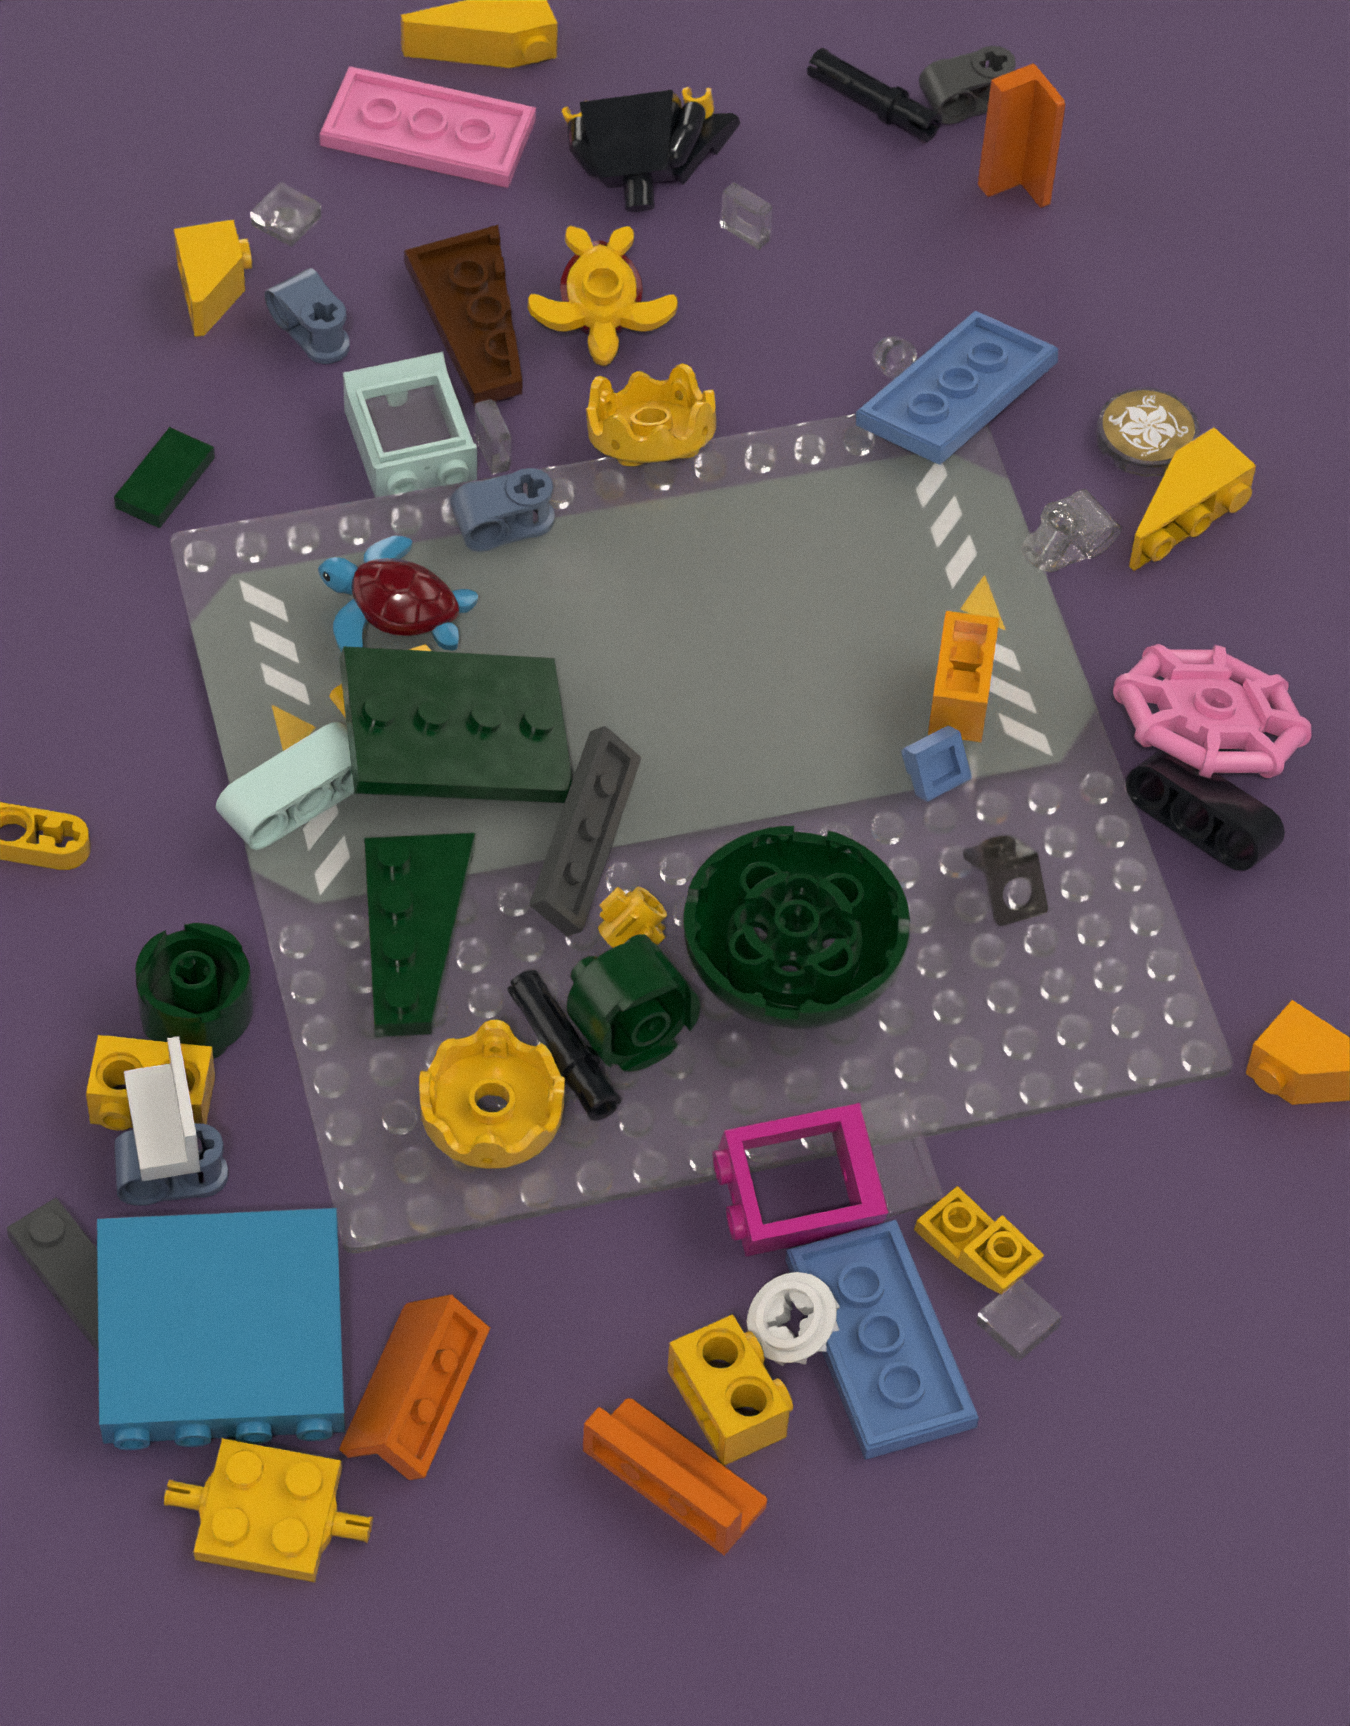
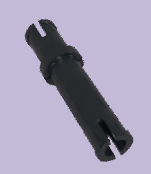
[807,48,942,142]
[507,970,621,1121]

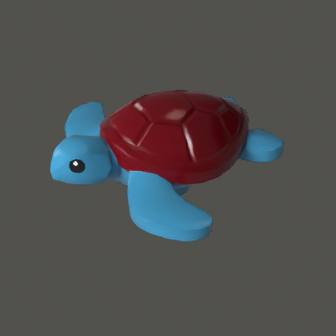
[318,536,478,652]

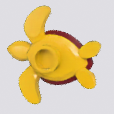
[527,226,678,367]

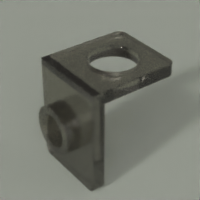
[963,836,1048,926]

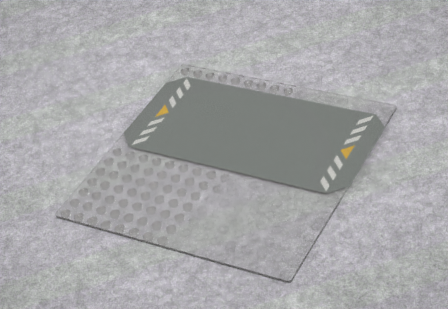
[170,414,1233,1254]

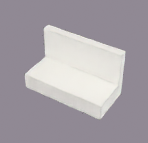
[124,1036,200,1181]

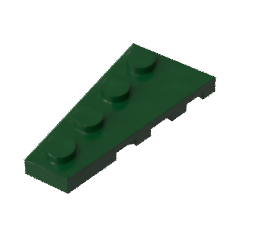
[364,833,476,1037]

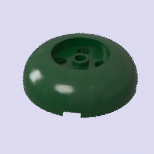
[683,825,910,1029]

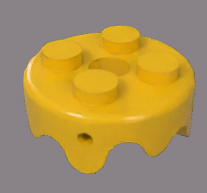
[586,363,717,466]
[419,1020,565,1169]

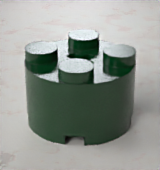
[135,922,253,1059]
[567,934,700,1072]

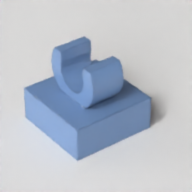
[901,725,972,802]

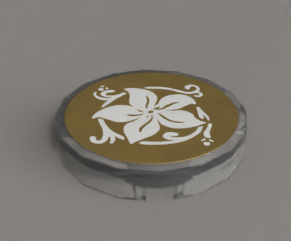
[1096,387,1200,477]

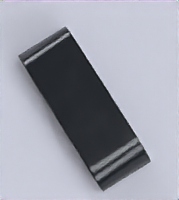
[1126,750,1285,871]

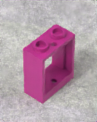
[712,1103,888,1256]

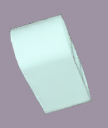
[216,722,354,850]

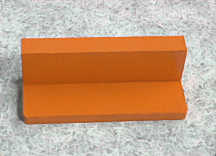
[977,63,1066,208]
[339,1295,491,1480]
[583,1398,767,1556]

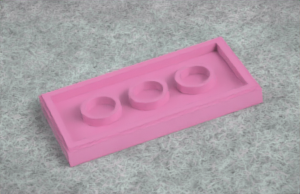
[320,66,536,188]

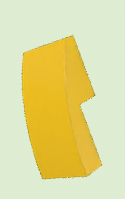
[914,1186,1044,1295]

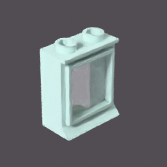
[343,352,477,503]

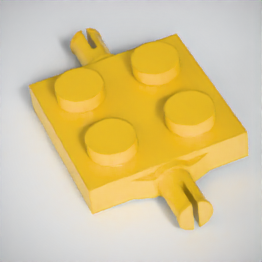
[164,1438,373,1582]

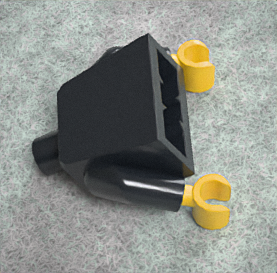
[561,87,714,212]

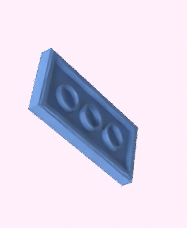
[856,311,1059,465]
[785,1220,979,1460]

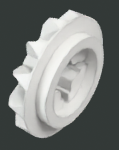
[747,1272,840,1366]

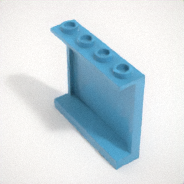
[97,1208,345,1450]

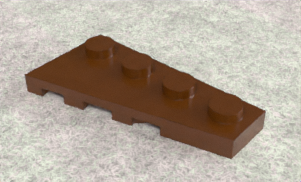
[404,225,522,407]

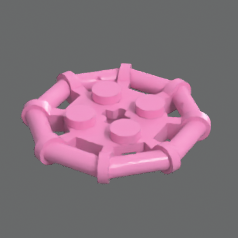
[1113,644,1312,778]

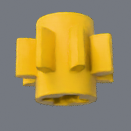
[598,886,667,948]

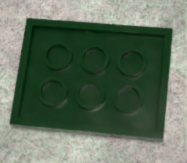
[339,646,573,803]

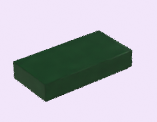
[114,427,215,528]

